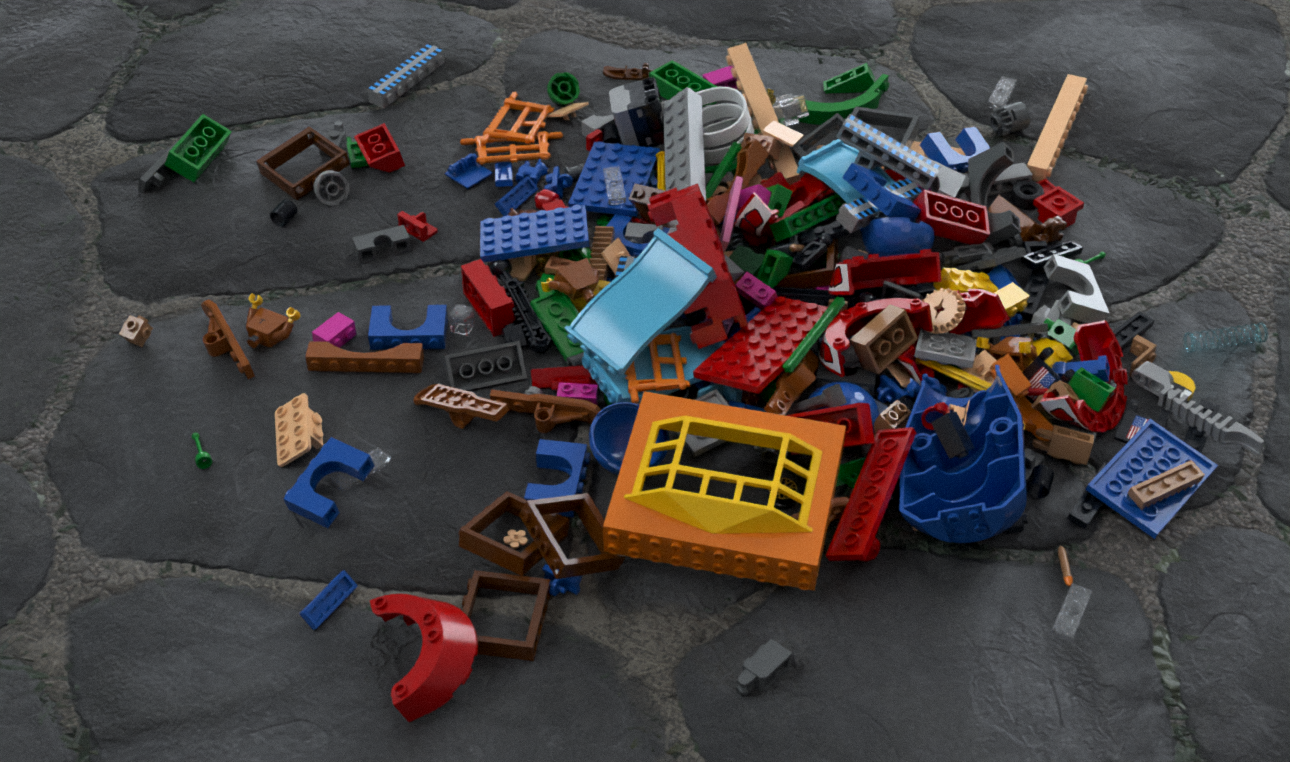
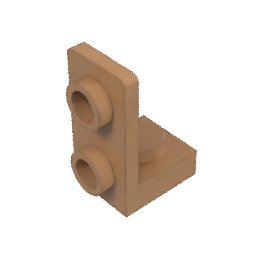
[1129,335,1157,376]
[1031,380,1080,412]

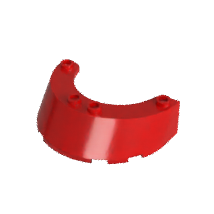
[370,594,478,722]

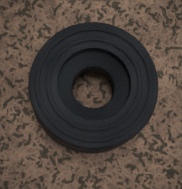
[1011,180,1044,210]

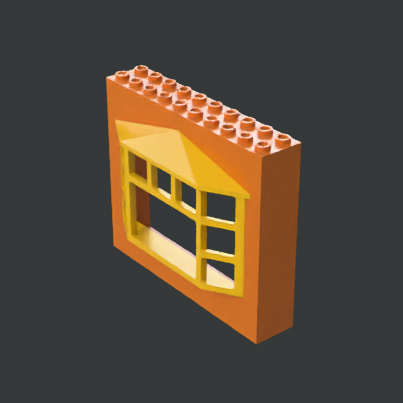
[603,391,846,591]

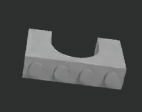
[1044,254,1110,323]

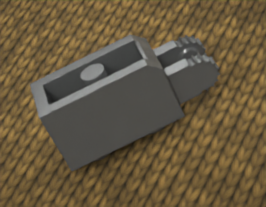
[737,639,792,696]

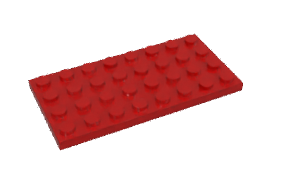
[693,297,841,394]

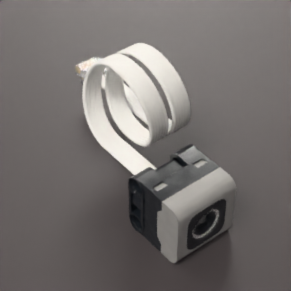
[609,77,809,164]

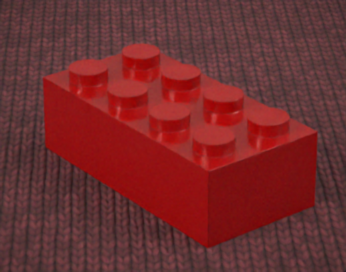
[913,189,990,245]
[461,259,515,337]
[786,403,875,455]

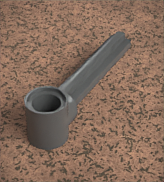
[785,384,847,416]

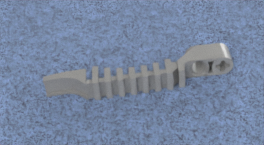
[1131,361,1264,456]

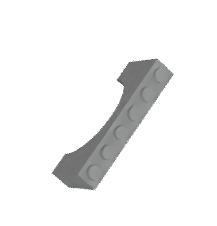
[854,151,966,198]

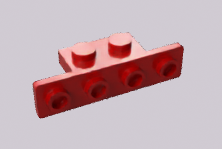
[531,365,597,392]

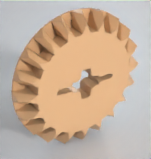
[922,288,965,334]

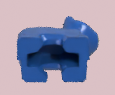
[516,159,549,186]
[905,374,947,398]

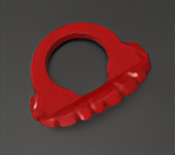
[921,402,950,430]

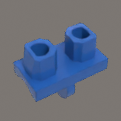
[544,166,573,199]
[876,374,911,404]
[542,564,583,596]

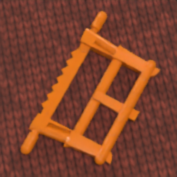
[480,92,555,145]
[460,131,563,165]
[625,333,690,404]

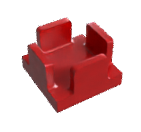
[1033,186,1084,228]

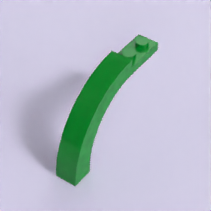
[790,74,889,125]

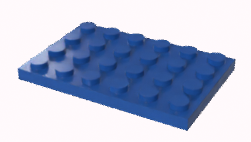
[568,142,660,216]
[480,205,590,263]
[1085,419,1218,539]

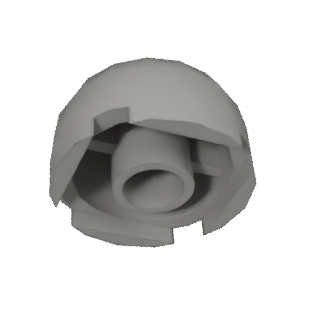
[314,170,349,206]

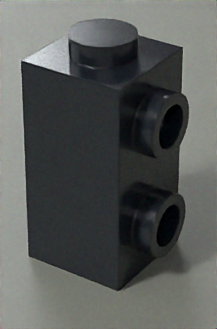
[931,412,975,460]

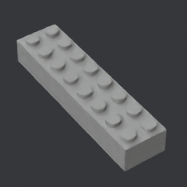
[663,87,706,201]

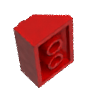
[354,123,405,172]

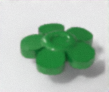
[597,215,613,226]

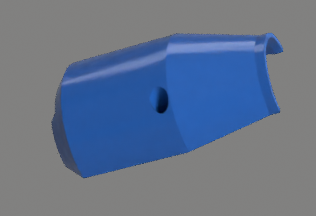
[899,365,1027,543]

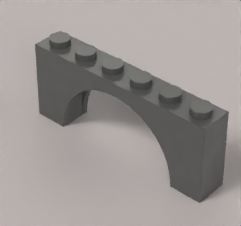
[968,142,1021,246]

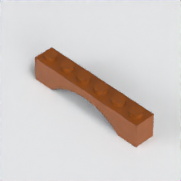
[706,139,769,225]
[305,341,424,373]

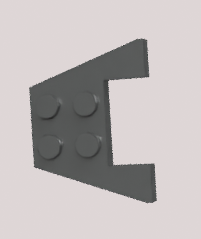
[952,246,1027,271]

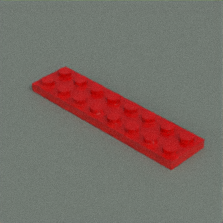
[826,427,916,561]

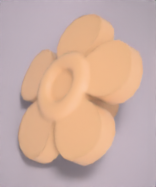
[504,529,528,549]

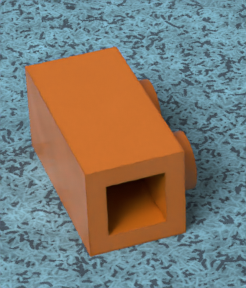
[990,354,1031,399]

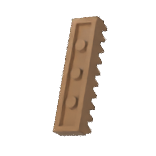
[589,226,615,281]
[1128,460,1205,510]

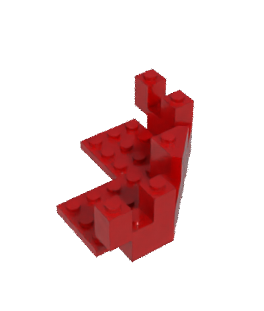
[647,183,748,349]

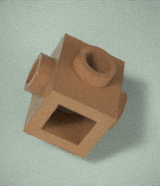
[119,315,153,347]

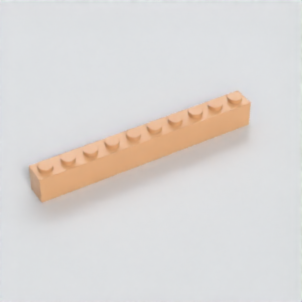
[726,43,801,186]
[1027,74,1088,181]

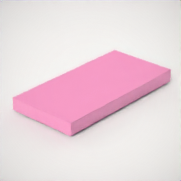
[720,176,743,251]

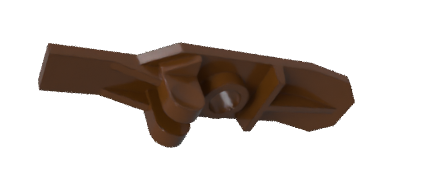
[603,62,653,80]

